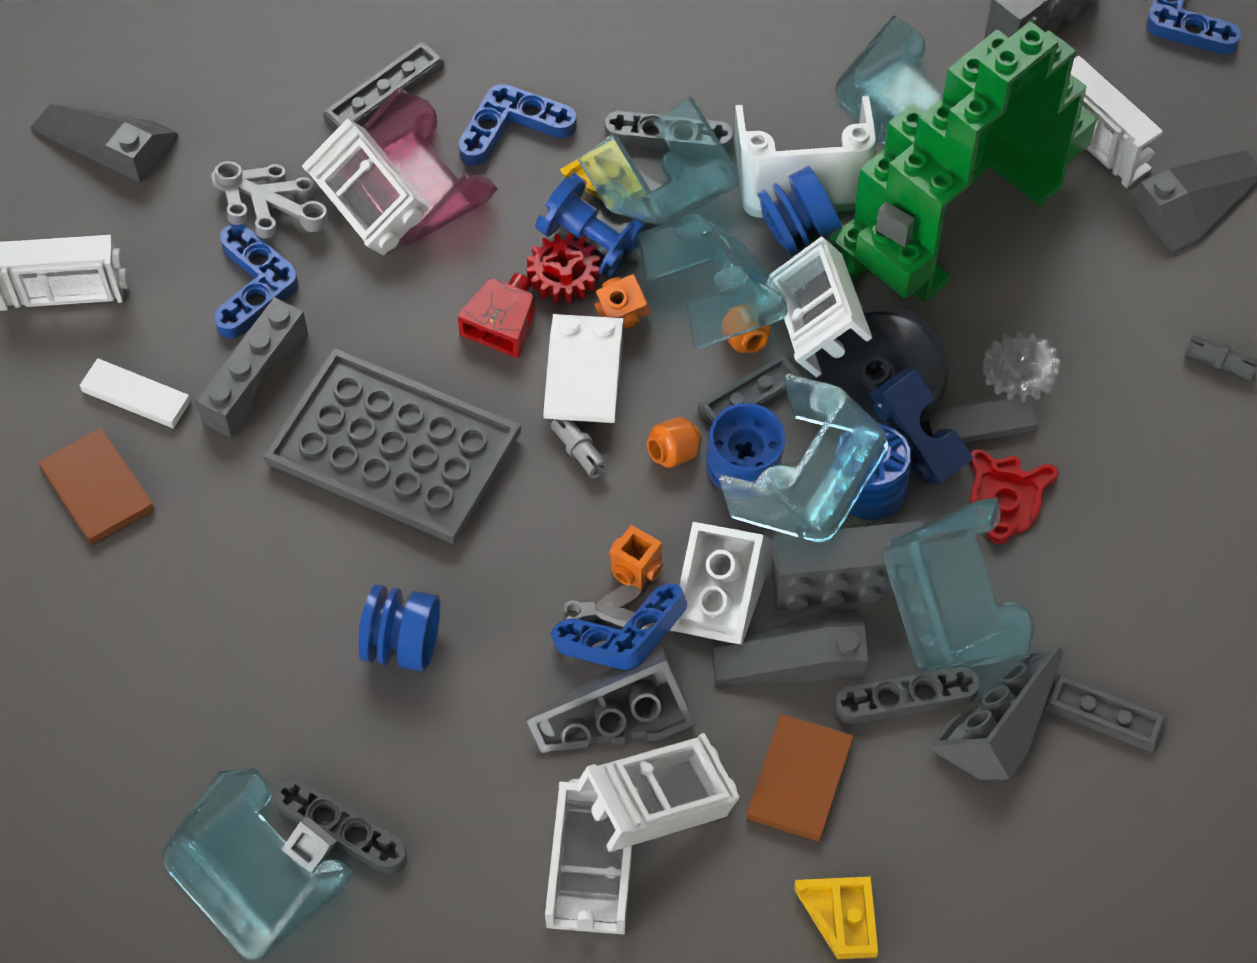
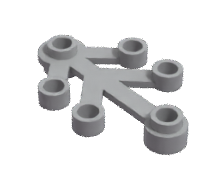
[211,161,327,238]

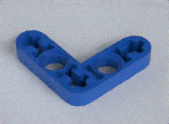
[1146,0,1241,55]
[458,84,577,166]
[214,224,298,338]
[551,583,687,670]

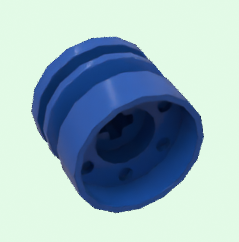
[757,165,842,256]
[706,403,785,497]
[833,423,910,520]
[359,584,441,672]

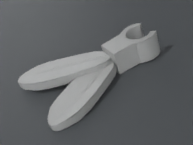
[564,585,650,630]

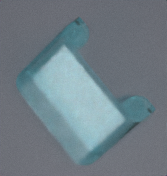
[835,15,944,144]
[884,497,1035,672]
[162,768,354,959]

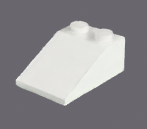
[543,314,623,423]
[670,522,773,645]

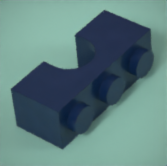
[869,369,973,483]

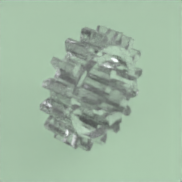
[982,332,1061,402]

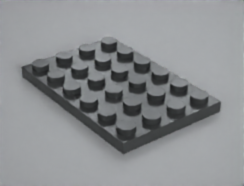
[263,348,521,544]

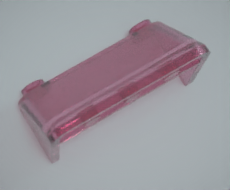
[341,88,498,245]

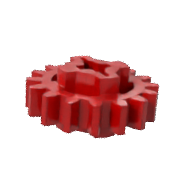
[526,233,600,303]

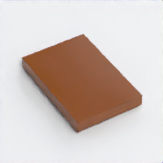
[38,427,155,545]
[746,714,853,842]

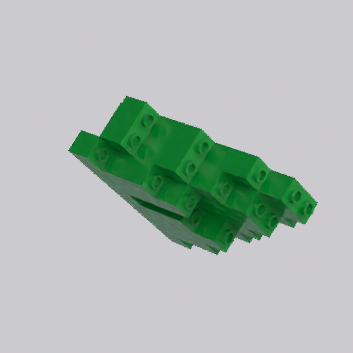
[829,21,1097,303]

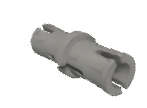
[550,419,609,479]

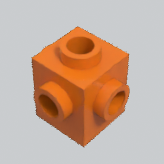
[595,274,652,330]
[609,525,664,590]

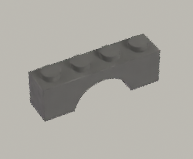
[196,297,308,438]

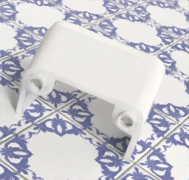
[734,96,876,218]

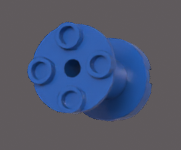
[535,172,644,279]

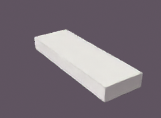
[80,358,191,429]

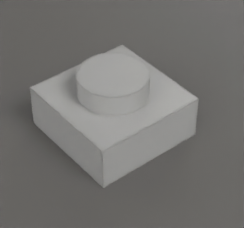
[281,817,337,874]

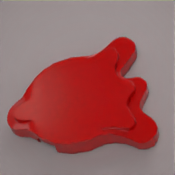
[968,449,1059,544]

